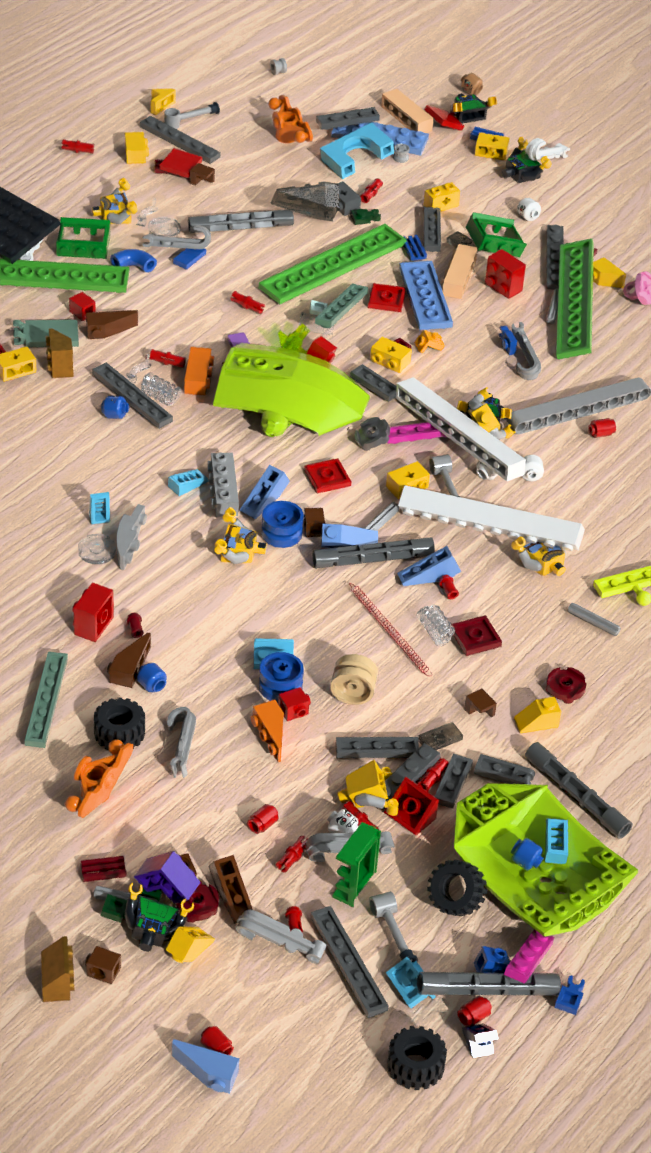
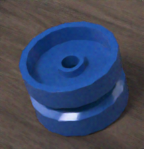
[261,500,304,548]
[259,652,304,703]

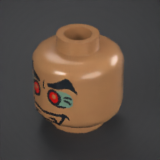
[461,73,483,95]

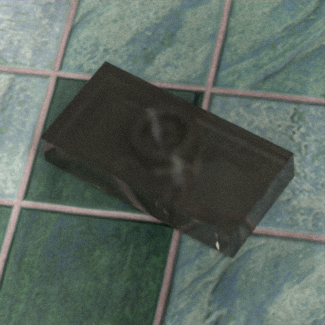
[446,231,481,253]
[418,722,463,750]

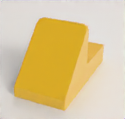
[150,89,175,116]

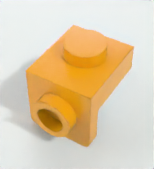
[415,330,445,353]

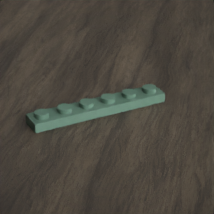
[315,283,368,328]
[24,652,68,748]

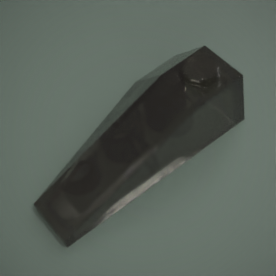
[271,181,339,221]

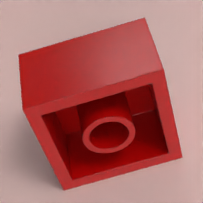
[485,249,526,299]
[72,582,114,643]

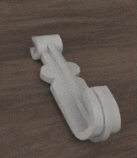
[143,226,211,249]
[512,322,541,380]
[167,707,196,778]
[306,831,395,862]
[236,910,327,964]

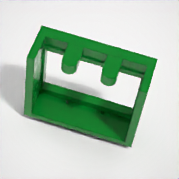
[465,212,527,257]
[56,217,110,259]
[333,822,381,908]

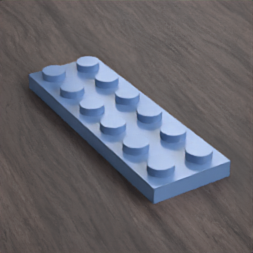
[331,122,429,155]
[399,261,453,330]

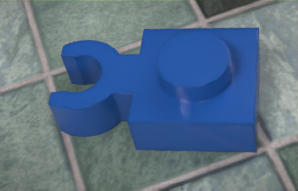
[499,326,517,355]
[555,975,585,1015]

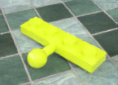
[593,566,651,606]

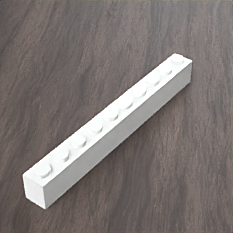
[396,377,526,481]
[398,485,585,551]

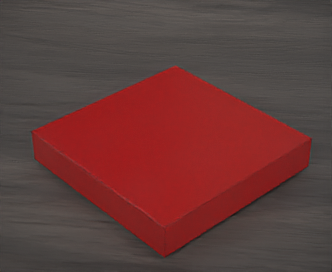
[424,105,464,131]
[160,148,202,178]
[368,283,406,312]
[304,458,352,494]

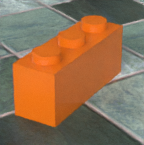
[184,347,214,395]

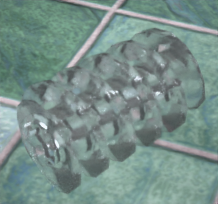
[141,372,182,406]
[417,605,455,646]

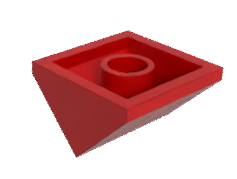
[384,777,439,835]

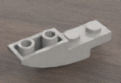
[117,504,147,570]

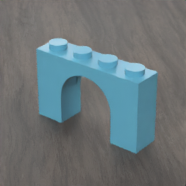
[320,122,394,179]

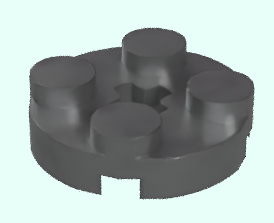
[355,417,390,451]

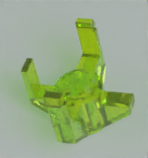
[277,323,311,354]

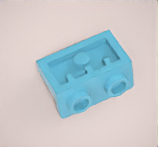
[254,638,294,669]
[386,957,436,1008]

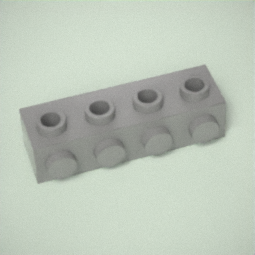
[208,453,239,517]

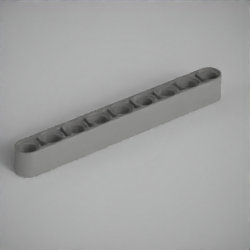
[507,377,651,434]

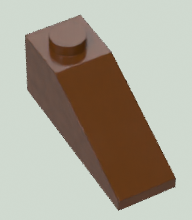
[86,310,138,339]
[107,632,151,688]
[208,855,253,924]

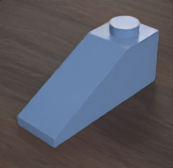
[240,465,290,519]
[321,524,378,548]
[397,546,461,586]
[172,1039,239,1094]

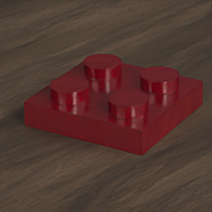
[450,615,502,656]

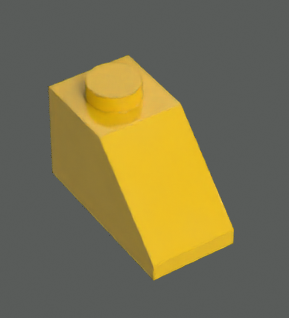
[593,257,626,288]
[514,697,561,734]
[165,927,215,963]

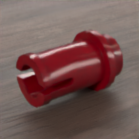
[126,612,144,638]

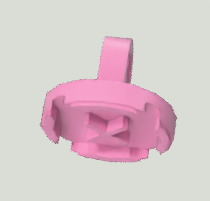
[623,271,651,305]

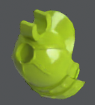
[261,410,293,437]

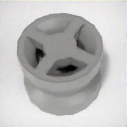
[270,58,287,75]
[393,143,410,163]

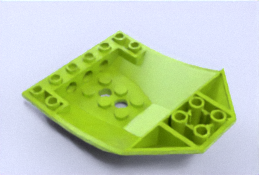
[213,343,370,436]
[454,783,638,937]

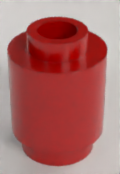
[588,418,616,438]
[247,804,279,834]
[457,995,492,1027]
[200,1026,234,1055]

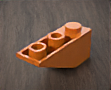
[251,700,284,762]

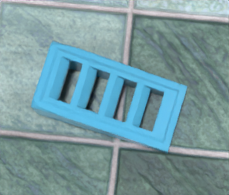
[168,469,209,496]
[89,492,110,524]
[545,818,568,864]

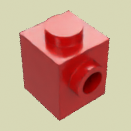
[69,292,96,322]
[306,336,337,363]
[278,687,311,721]

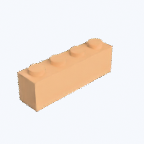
[381,89,433,133]
[441,244,478,299]

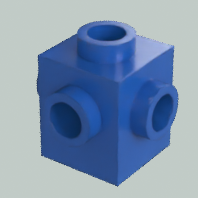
[473,946,511,973]

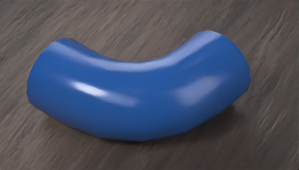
[110,249,157,272]

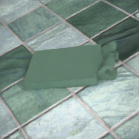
[13,320,79,347]

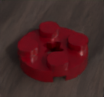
[546,667,587,704]
[175,881,219,923]

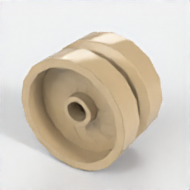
[330,654,378,705]

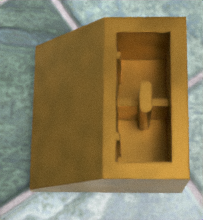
[46,329,74,378]
[41,936,75,1002]

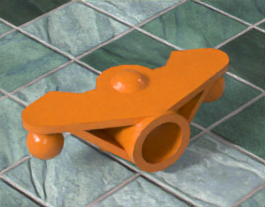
[268,95,313,143]
[65,739,133,818]

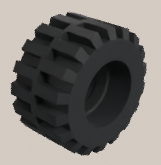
[94,697,145,750]
[427,860,487,916]
[387,1026,447,1090]

